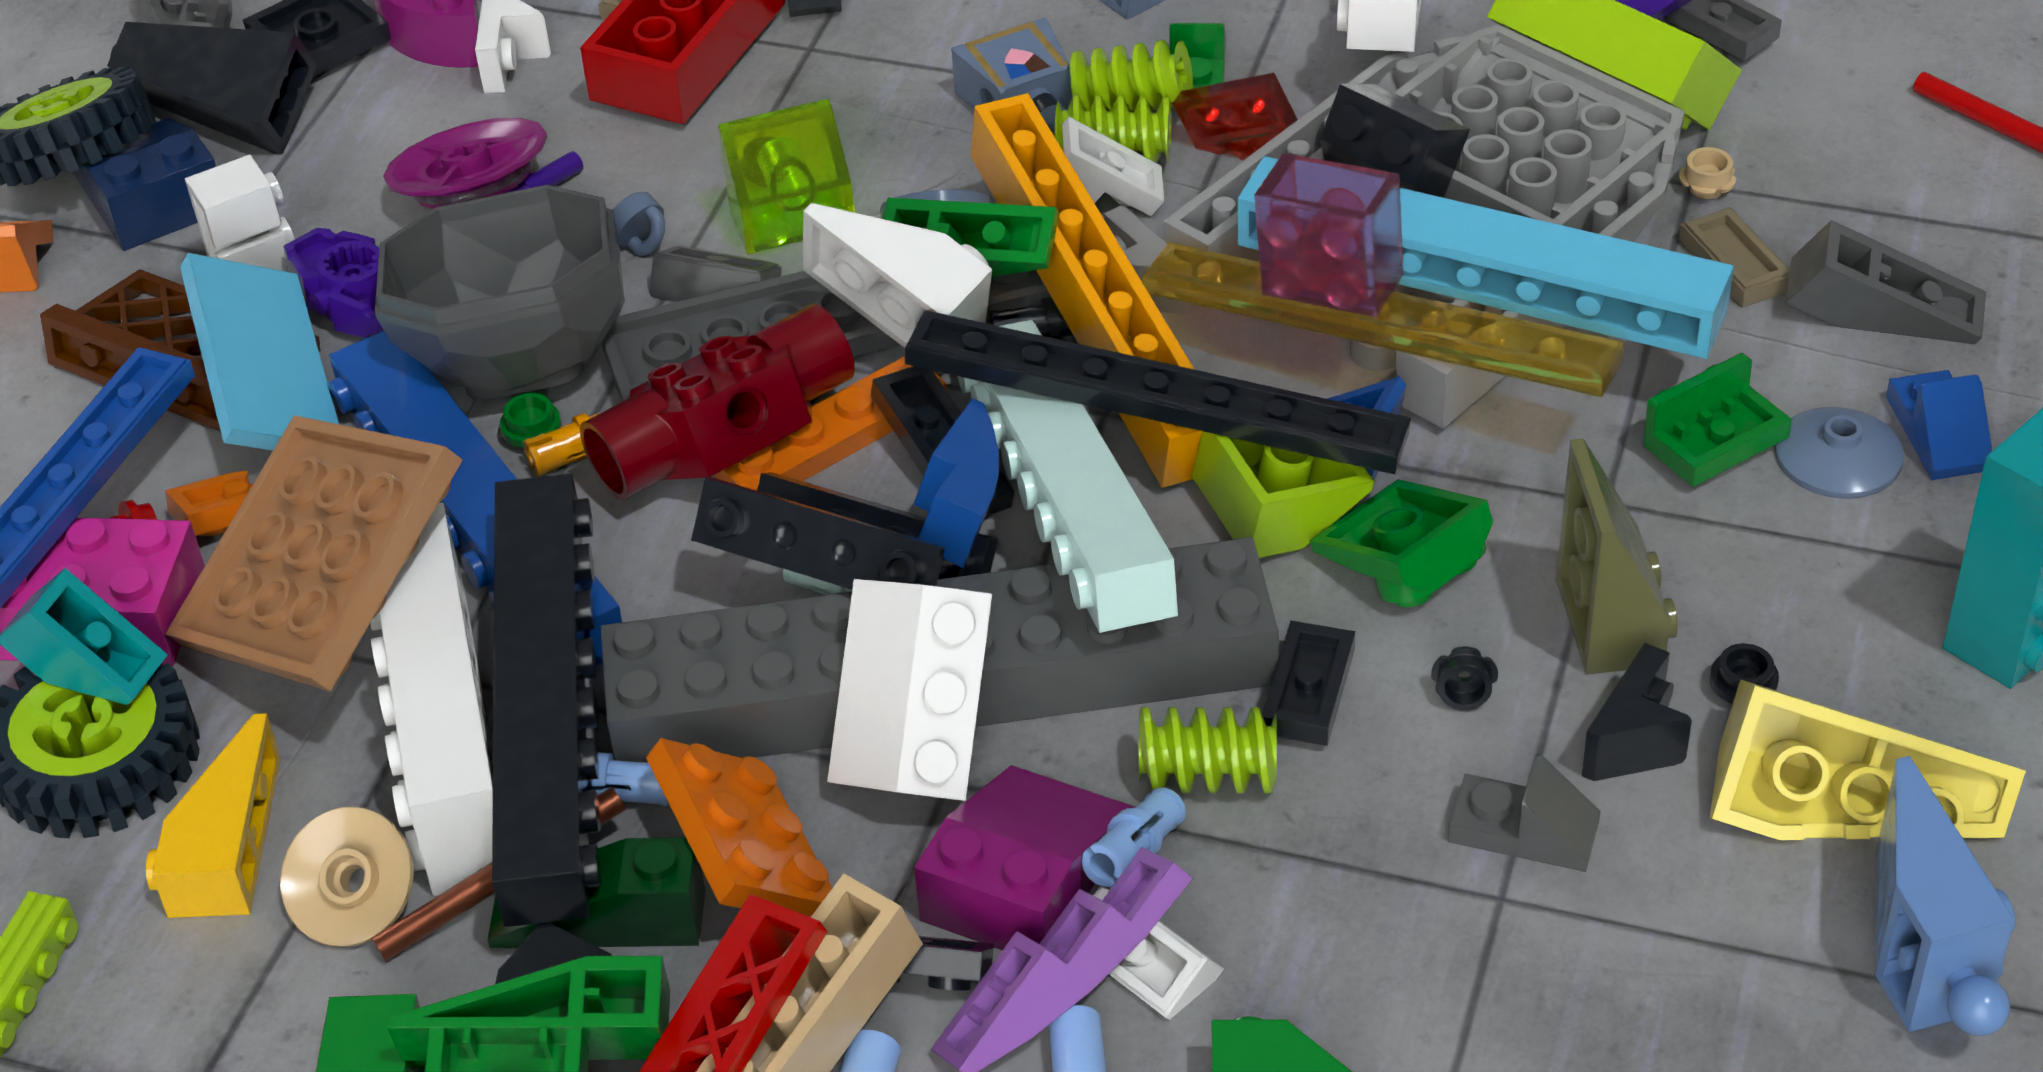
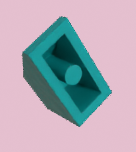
[0,568,168,705]

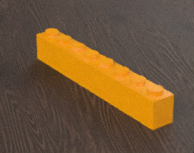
[970,93,1202,488]

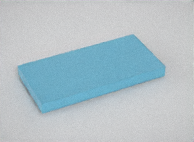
[180,253,339,451]

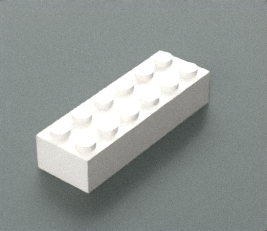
[370,503,493,896]

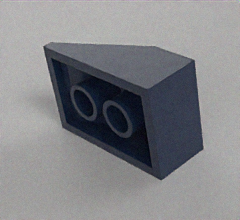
[73,118,216,251]

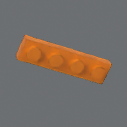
[715,356,947,491]

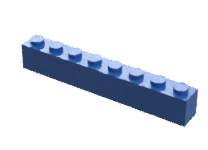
[328,331,622,666]

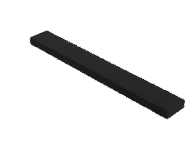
[905,310,1411,475]

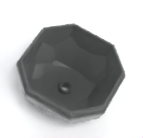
[375,185,625,400]

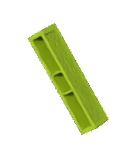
[0,891,79,1057]

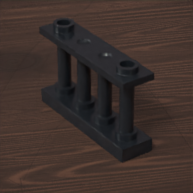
[691,472,998,590]

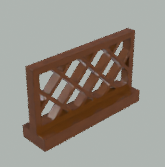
[40,269,321,432]

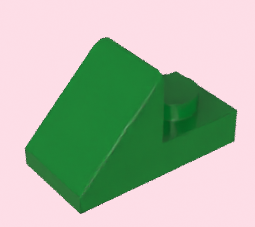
[1169,23,1226,111]

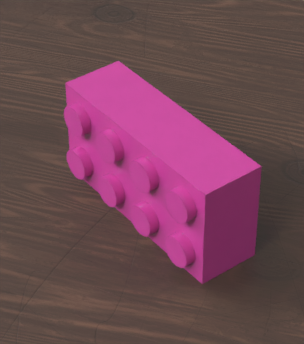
[0,517,205,666]

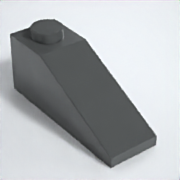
[1785,220,1986,344]

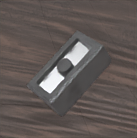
[650,245,782,302]

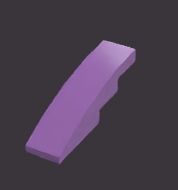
[930,847,1193,1072]

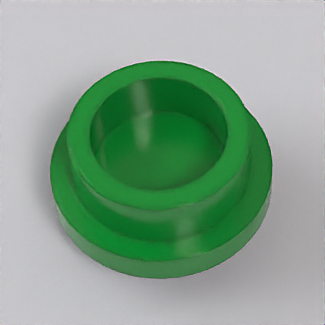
[500,393,562,448]

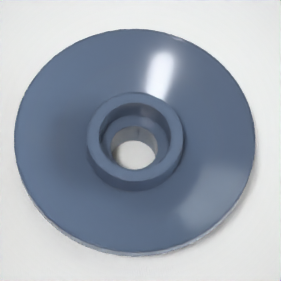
[1775,407,1904,499]

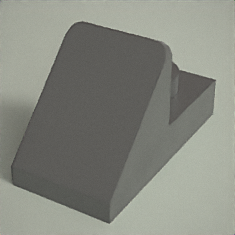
[1448,754,1601,872]

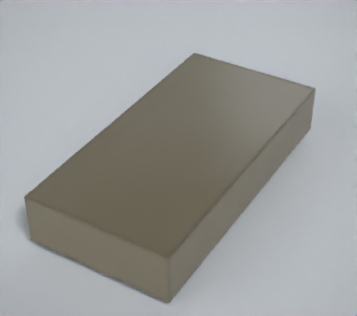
[1678,207,1790,308]

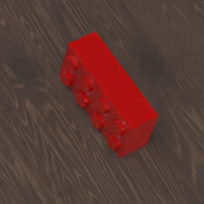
[580,0,786,125]

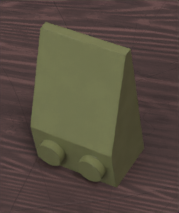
[1556,439,1678,675]

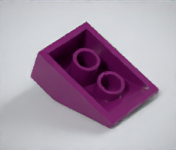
[914,765,1135,950]

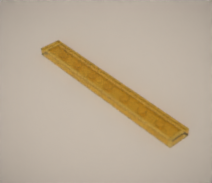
[1142,242,1624,398]

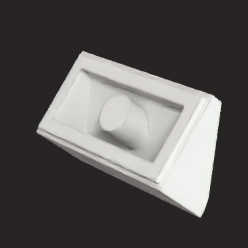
[1093,886,1224,1020]

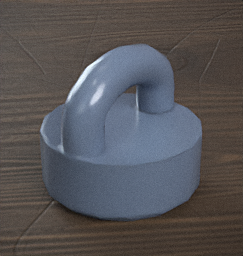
[613,192,665,256]

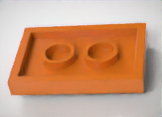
[646,738,832,917]

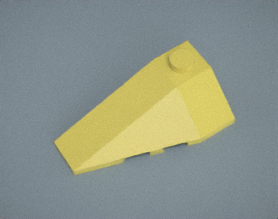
[1710,680,2026,840]

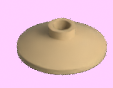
[280,807,414,947]

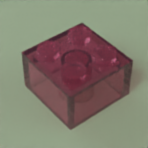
[1254,153,1403,317]

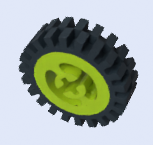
[0,67,156,186]
[0,662,200,838]

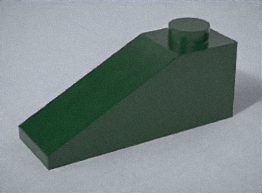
[487,837,706,948]

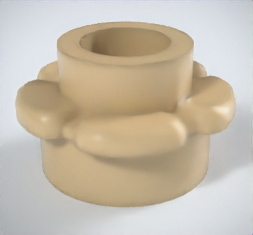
[1679,147,1737,199]

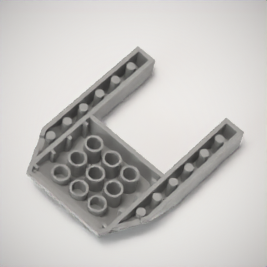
[1163,24,1684,429]

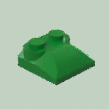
[1309,479,1493,608]

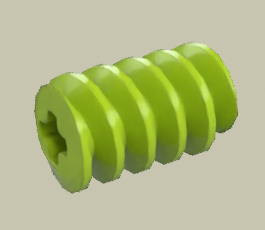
[1070,39,1193,112]
[1055,94,1172,164]
[1139,707,1277,793]

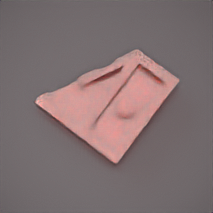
[1172,72,1298,161]

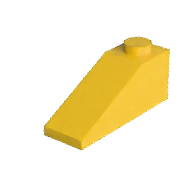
[146,713,281,918]

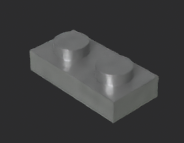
[1664,0,1782,61]

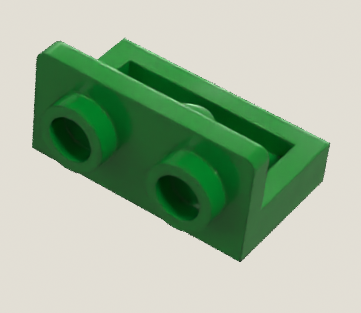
[1643,353,1792,487]

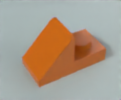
[0,220,54,292]

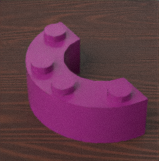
[373,0,480,68]

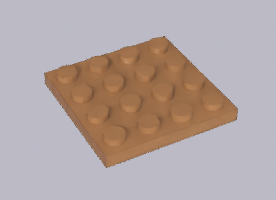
[165,415,463,692]

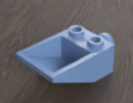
[1875,756,2015,1036]

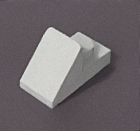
[475,0,551,94]
[1062,117,1164,216]

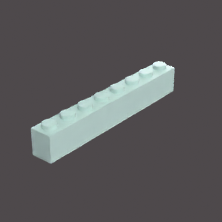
[958,320,1178,633]

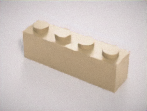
[696,873,923,1072]

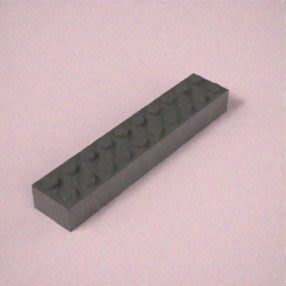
[601,537,1279,762]

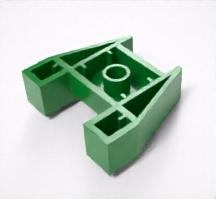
[387,956,670,1072]

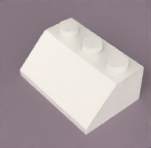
[827,579,992,801]

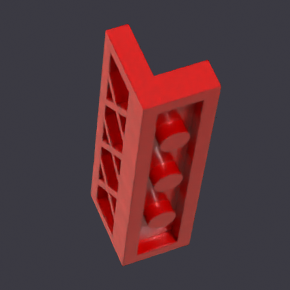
[639,894,828,1072]

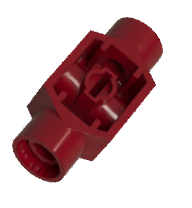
[580,304,855,500]

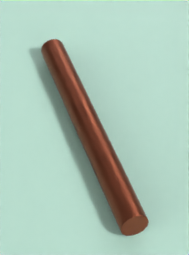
[372,787,626,962]

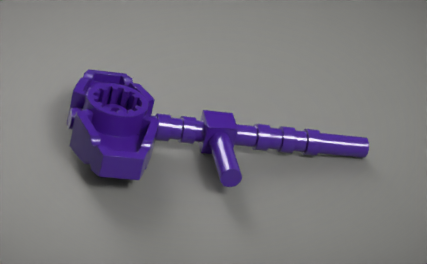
[283,151,583,338]

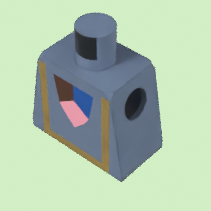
[951,18,1072,132]

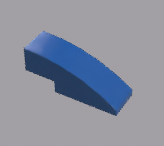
[913,398,999,568]

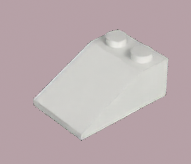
[802,203,992,374]

